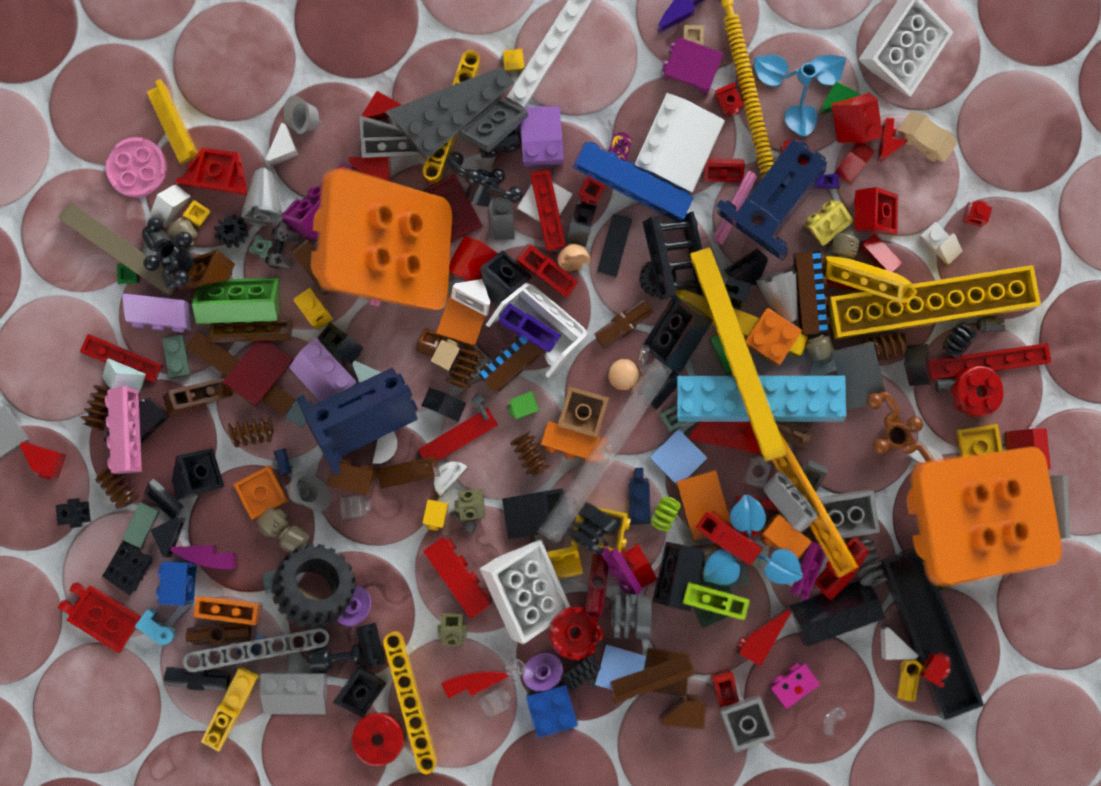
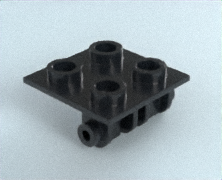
[102,540,153,595]

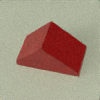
[362,90,401,121]
[710,670,739,707]

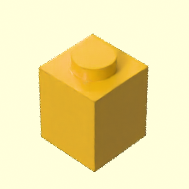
[422,499,449,531]

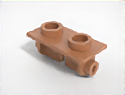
[775,422,812,449]

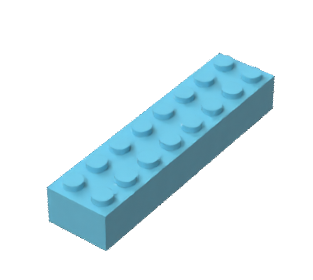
[678,376,846,422]

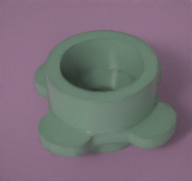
[249,235,273,259]

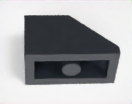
[566,201,597,247]
[317,322,364,364]

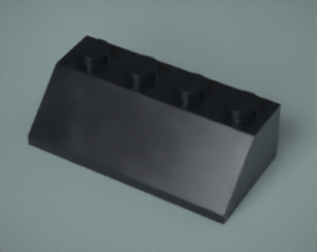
[789,580,886,647]

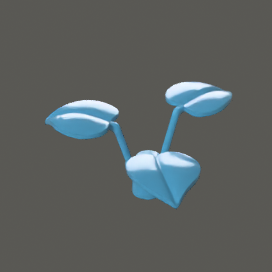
[754,55,846,137]
[703,495,803,585]

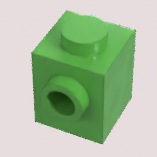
[507,391,540,420]

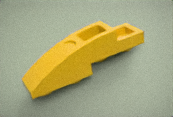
[201,666,259,752]

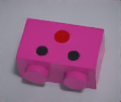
[769,662,820,709]

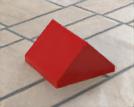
[449,236,498,282]
[1005,429,1051,470]

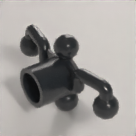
[445,152,523,207]
[142,217,194,289]

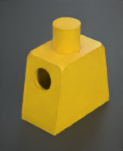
[293,288,334,331]

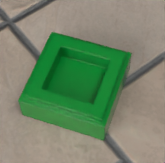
[117,264,139,285]

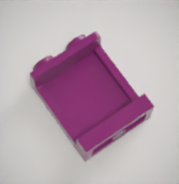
[661,36,723,96]

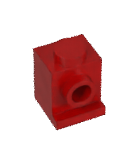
[714,82,743,117]
[577,175,606,205]
[962,200,993,227]
[919,652,951,687]

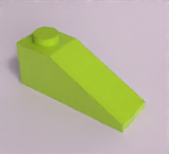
[683,583,750,620]

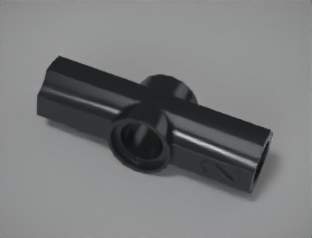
[164,667,230,691]

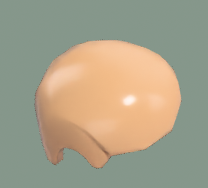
[558,244,591,272]
[608,358,639,390]

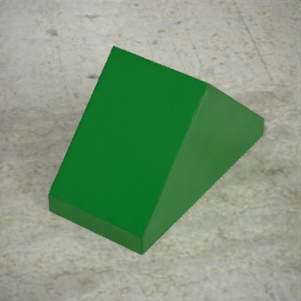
[819,81,861,115]

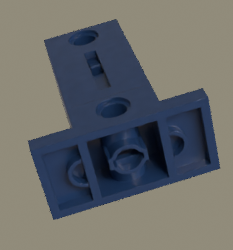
[716,138,827,261]
[296,367,418,475]

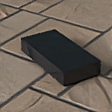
[144,479,183,519]

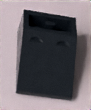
[502,488,569,539]

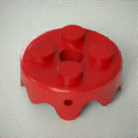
[951,366,1004,418]
[549,607,604,660]
[352,712,405,766]

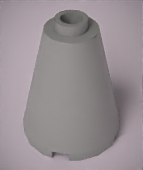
[241,167,283,226]
[756,268,799,325]

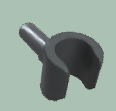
[471,393,489,420]
[451,511,476,533]

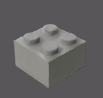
[719,695,775,752]

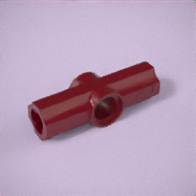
[584,553,609,617]

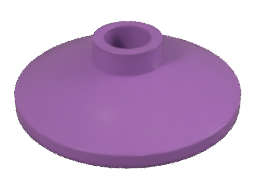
[337,586,371,626]
[523,653,563,692]

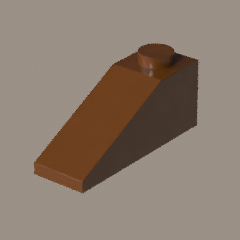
[163,377,233,416]
[377,456,440,489]

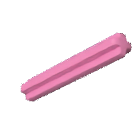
[713,171,757,245]

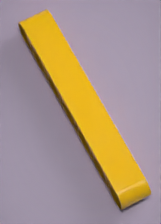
[422,50,481,184]
[676,290,808,357]
[383,631,437,774]

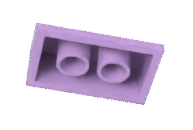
[122,294,194,333]
[289,337,358,401]

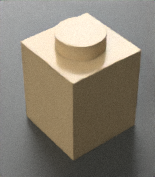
[431,339,460,372]

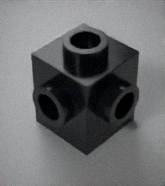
[55,498,91,528]

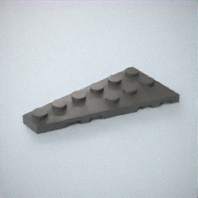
[386,67,515,160]

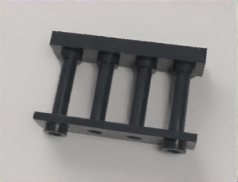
[642,211,703,301]

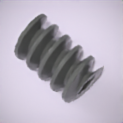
[858,539,887,586]

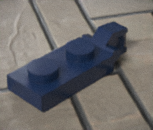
[629,467,651,525]

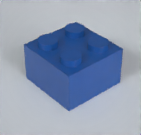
[156,561,197,606]
[526,683,578,738]

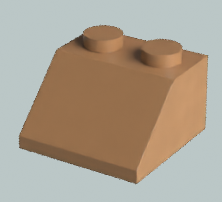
[558,386,609,437]

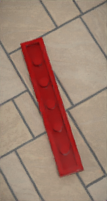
[929,343,1051,381]

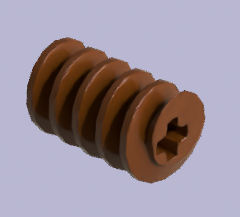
[861,332,907,362]
[446,343,485,389]
[81,385,109,431]
[228,416,274,448]
[510,431,551,477]
[95,466,140,509]

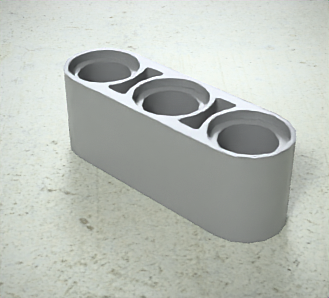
[763,472,818,532]

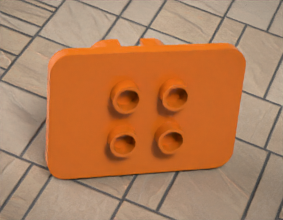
[311,168,452,311]
[907,447,1062,585]

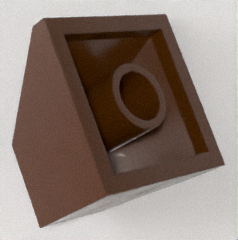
[178,249,235,292]

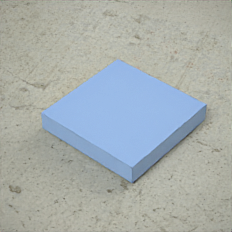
[650,429,707,485]
[595,644,646,690]

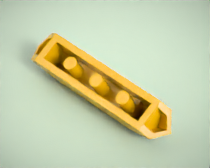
[822,256,918,303]

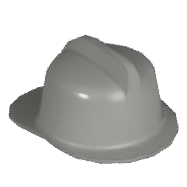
[283,95,322,134]
[286,471,331,511]

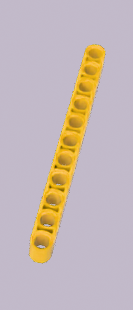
[690,247,786,462]

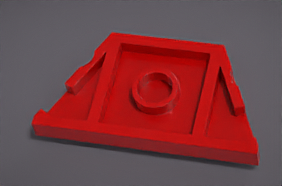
[175,147,247,196]
[688,422,762,455]

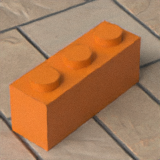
[541,421,607,466]
[193,595,263,625]

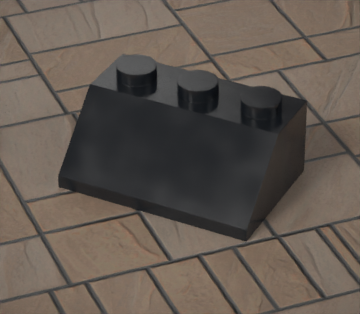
[642,295,713,372]
[652,541,705,612]

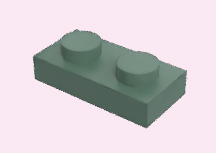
[162,335,191,379]

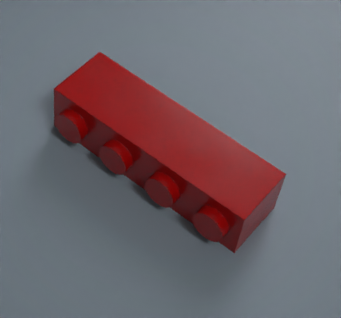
[423,537,492,619]

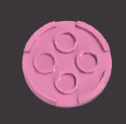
[106,137,167,198]

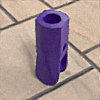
[814,174,840,189]

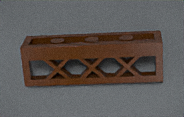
[610,653,696,704]

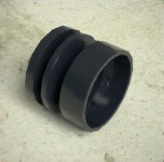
[565,502,621,556]

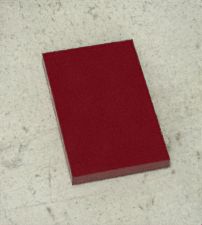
[422,173,483,244]
[223,341,294,407]

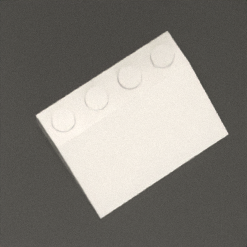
[858,0,953,97]
[635,93,725,193]
[480,540,570,644]

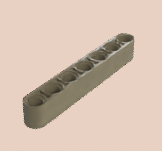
[58,202,178,296]

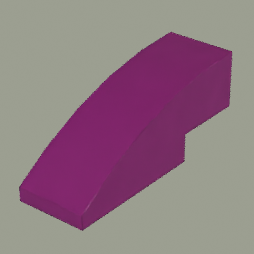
[171,545,238,569]

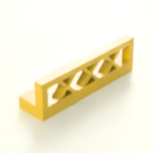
[147,79,198,164]
[547,545,583,579]

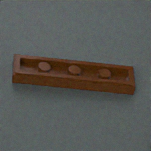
[209,320,293,343]

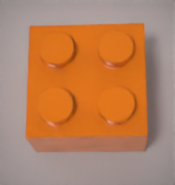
[745,308,802,367]
[759,515,811,559]

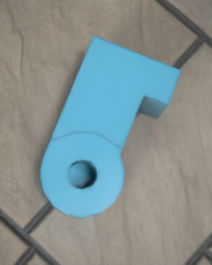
[135,608,177,645]

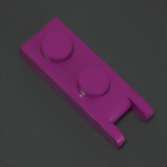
[790,541,826,600]
[602,547,643,595]

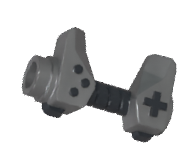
[265,223,299,269]

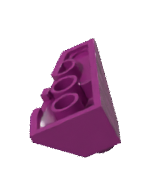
[282,163,355,240]

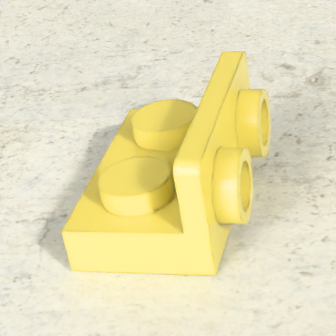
[803,200,854,246]

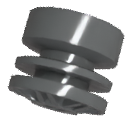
[611,594,651,639]

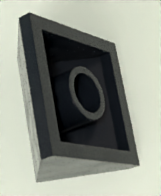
[333,665,387,718]

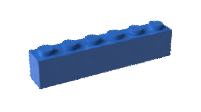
[572,142,693,222]

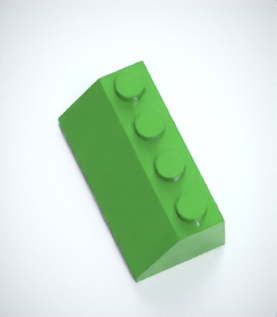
[192,277,280,324]

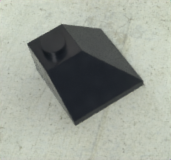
[480,250,533,305]
[172,448,224,500]

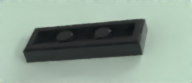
[597,214,632,278]

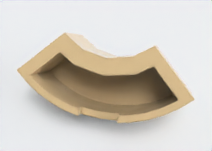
[898,111,957,162]

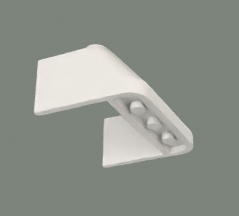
[486,283,587,378]

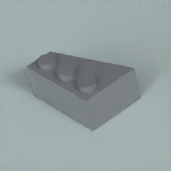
[359,115,421,158]

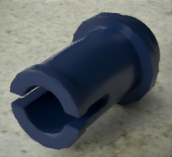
[273,448,293,476]

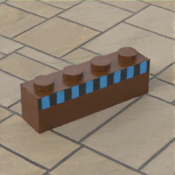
[793,250,830,335]
[478,320,546,395]

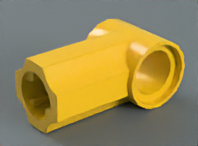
[896,659,922,701]

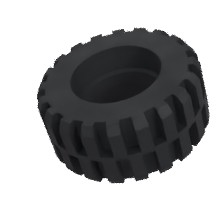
[271,544,356,628]

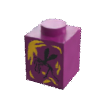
[609,132,633,161]

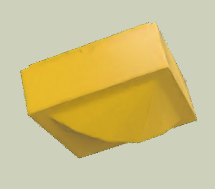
[503,49,525,72]
[182,200,211,229]

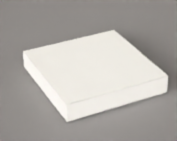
[517,182,572,222]

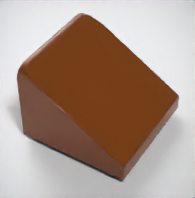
[416,328,443,357]

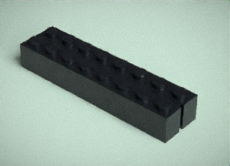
[878,547,985,720]

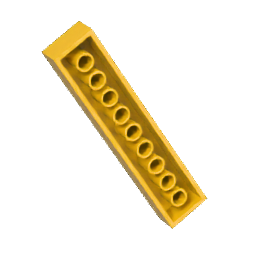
[828,265,1041,340]

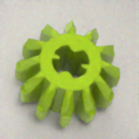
[651,496,681,532]

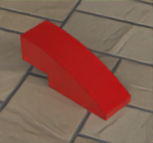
[515,244,579,298]
[815,536,869,601]
[441,670,509,699]

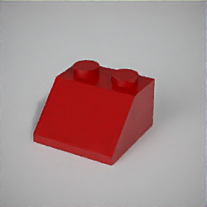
[831,93,883,143]
[853,187,898,235]

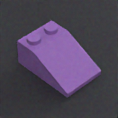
[521,106,564,168]

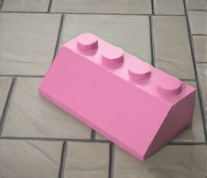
[105,386,142,474]

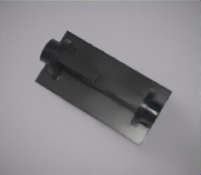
[356,622,385,668]

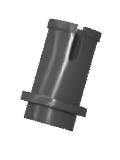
[977,317,1005,334]
[936,377,957,393]

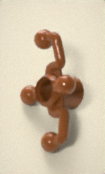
[866,391,935,469]

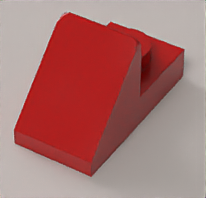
[878,117,908,162]
[834,143,875,184]

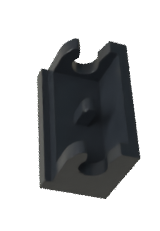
[725,278,751,309]

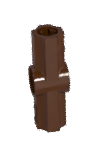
[594,299,654,348]
[185,623,252,646]

